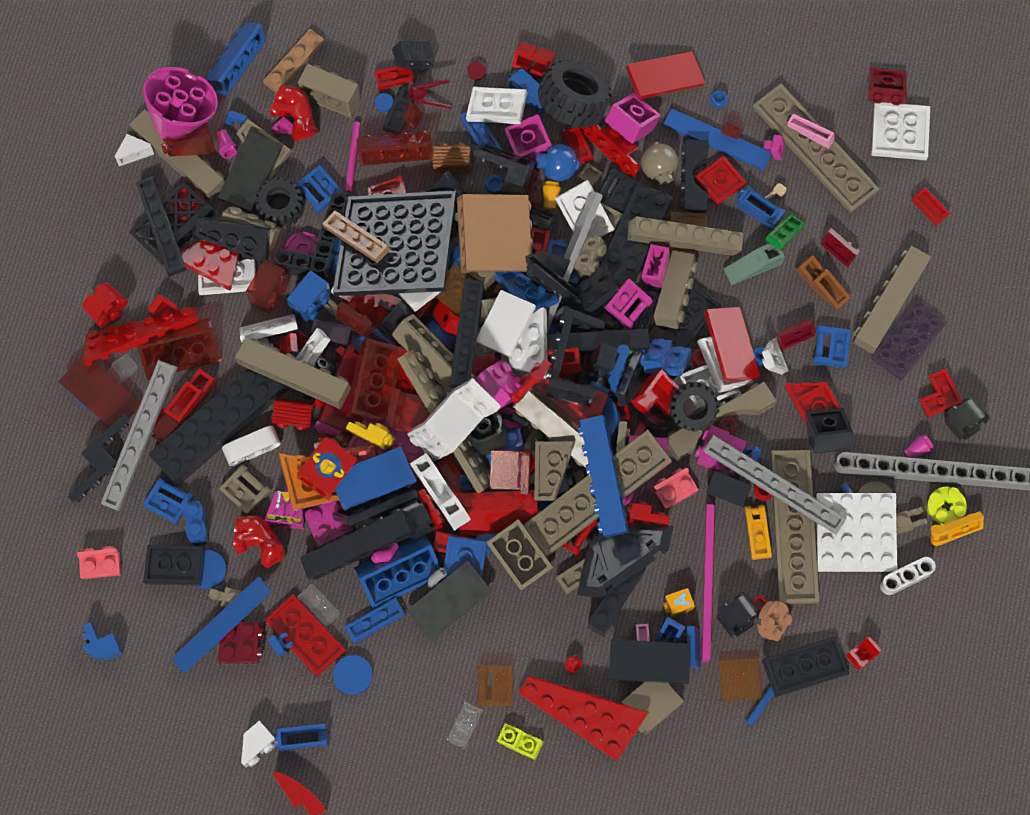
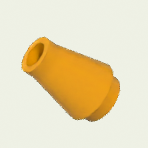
[542,181,561,210]

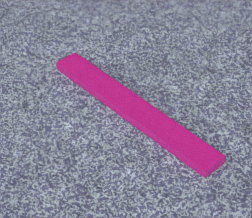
[701,504,714,663]

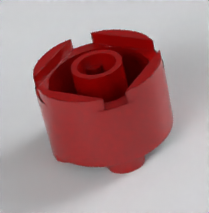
[82,282,128,328]

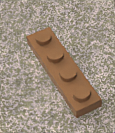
[263,29,325,93]
[322,211,390,263]

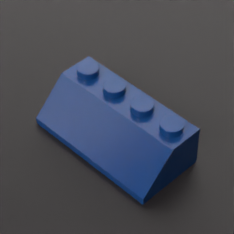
[205,23,266,98]
[354,535,441,609]

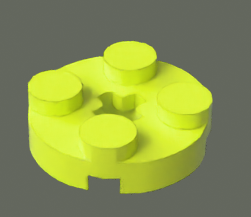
[926,487,967,525]

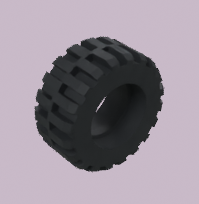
[537,60,612,128]

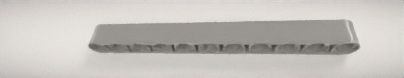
[834,452,1030,490]

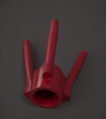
[409,79,452,109]

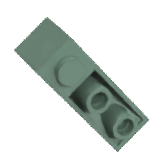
[723,243,785,286]

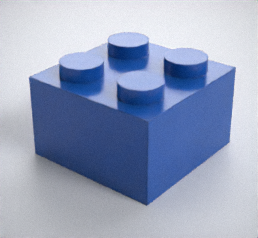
[287,270,332,324]

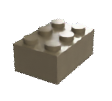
[298,64,361,118]
[486,519,554,591]

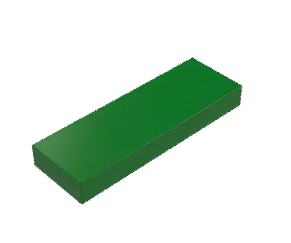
[765,214,805,251]

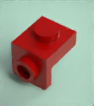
[845,636,882,671]

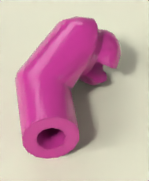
[371,543,398,563]

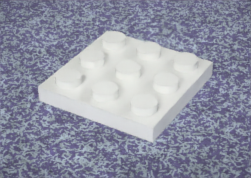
[871,102,930,160]

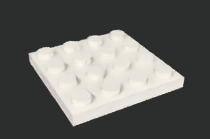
[817,493,897,572]

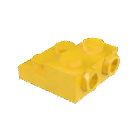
[346,421,395,451]

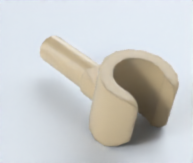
[765,184,787,200]

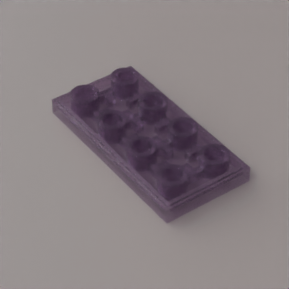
[871,301,947,381]

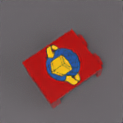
[296,437,358,500]

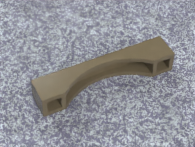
[667,382,776,462]

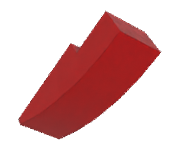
[164,368,216,423]
[272,771,328,815]

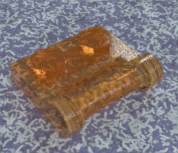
[476,666,512,707]

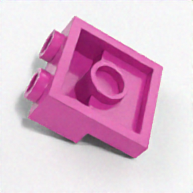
[695,425,747,478]
[303,500,356,549]

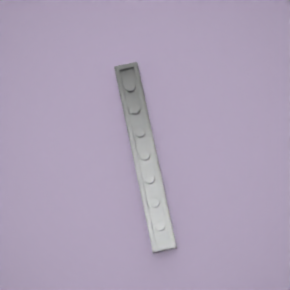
[546,192,602,332]
[101,360,178,511]
[703,435,847,535]

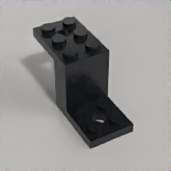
[473,143,557,230]

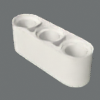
[222,426,281,466]
[880,557,936,595]

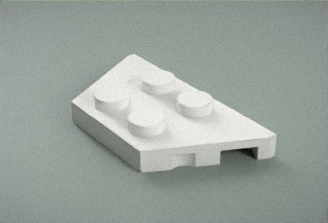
[509,307,547,379]

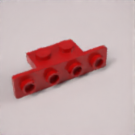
[581,124,641,178]

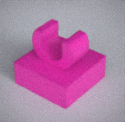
[763,135,785,160]

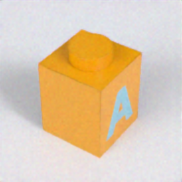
[663,588,695,618]

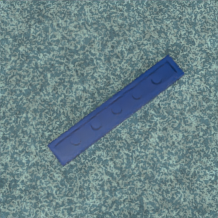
[663,109,772,171]
[172,577,272,673]

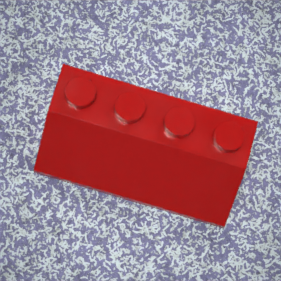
[457,490,537,536]

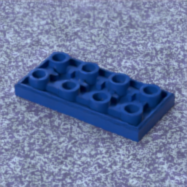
[335,447,416,512]

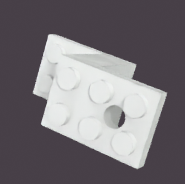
[407,378,501,461]

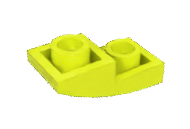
[497,723,543,760]

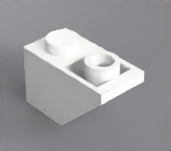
[241,721,275,768]

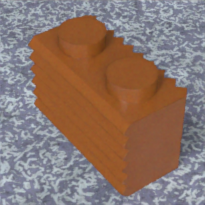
[433,143,470,173]

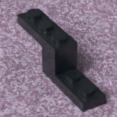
[68,414,130,503]

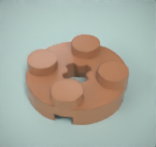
[758,600,792,641]

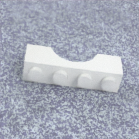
[410,453,471,530]

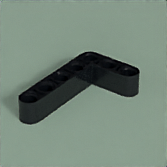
[274,192,348,280]

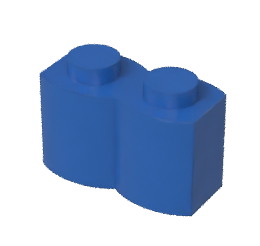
[183,501,208,546]

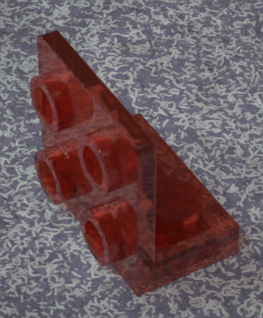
[336,295,389,339]
[385,388,430,433]
[490,450,530,494]

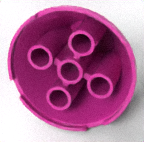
[143,67,218,140]

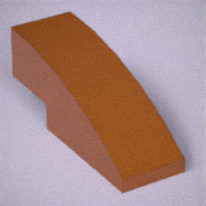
[795,255,851,310]

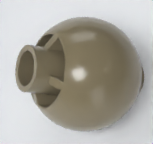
[641,142,678,185]

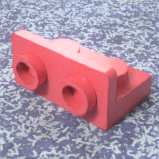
[653,468,699,510]
[77,546,121,579]

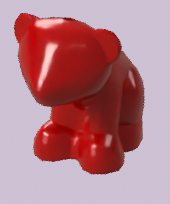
[270,85,319,142]
[233,515,286,568]

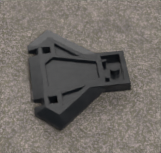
[577,517,674,598]

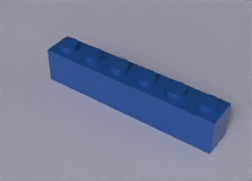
[578,415,629,537]

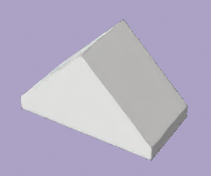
[115,134,154,166]

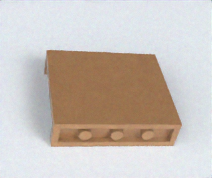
[457,194,533,274]

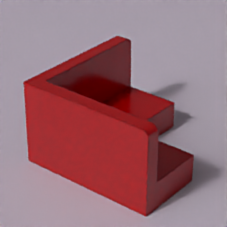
[631,369,679,416]

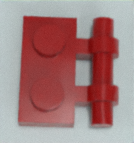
[418,489,445,532]

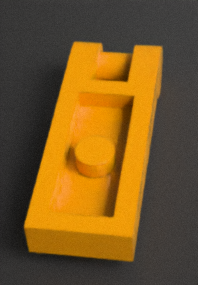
[744,505,772,560]
[931,511,984,546]

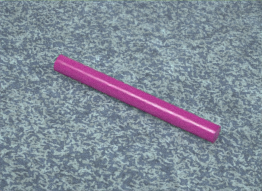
[345,122,360,193]

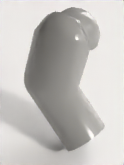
[427,568,446,589]

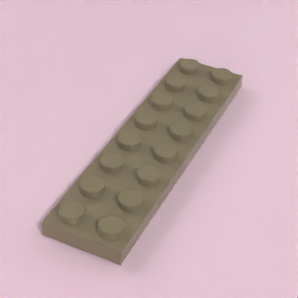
[753,84,879,213]
[398,349,495,493]
[524,430,672,557]
[771,450,819,604]

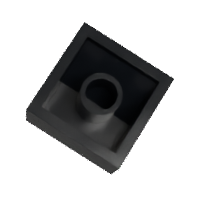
[805,408,853,454]

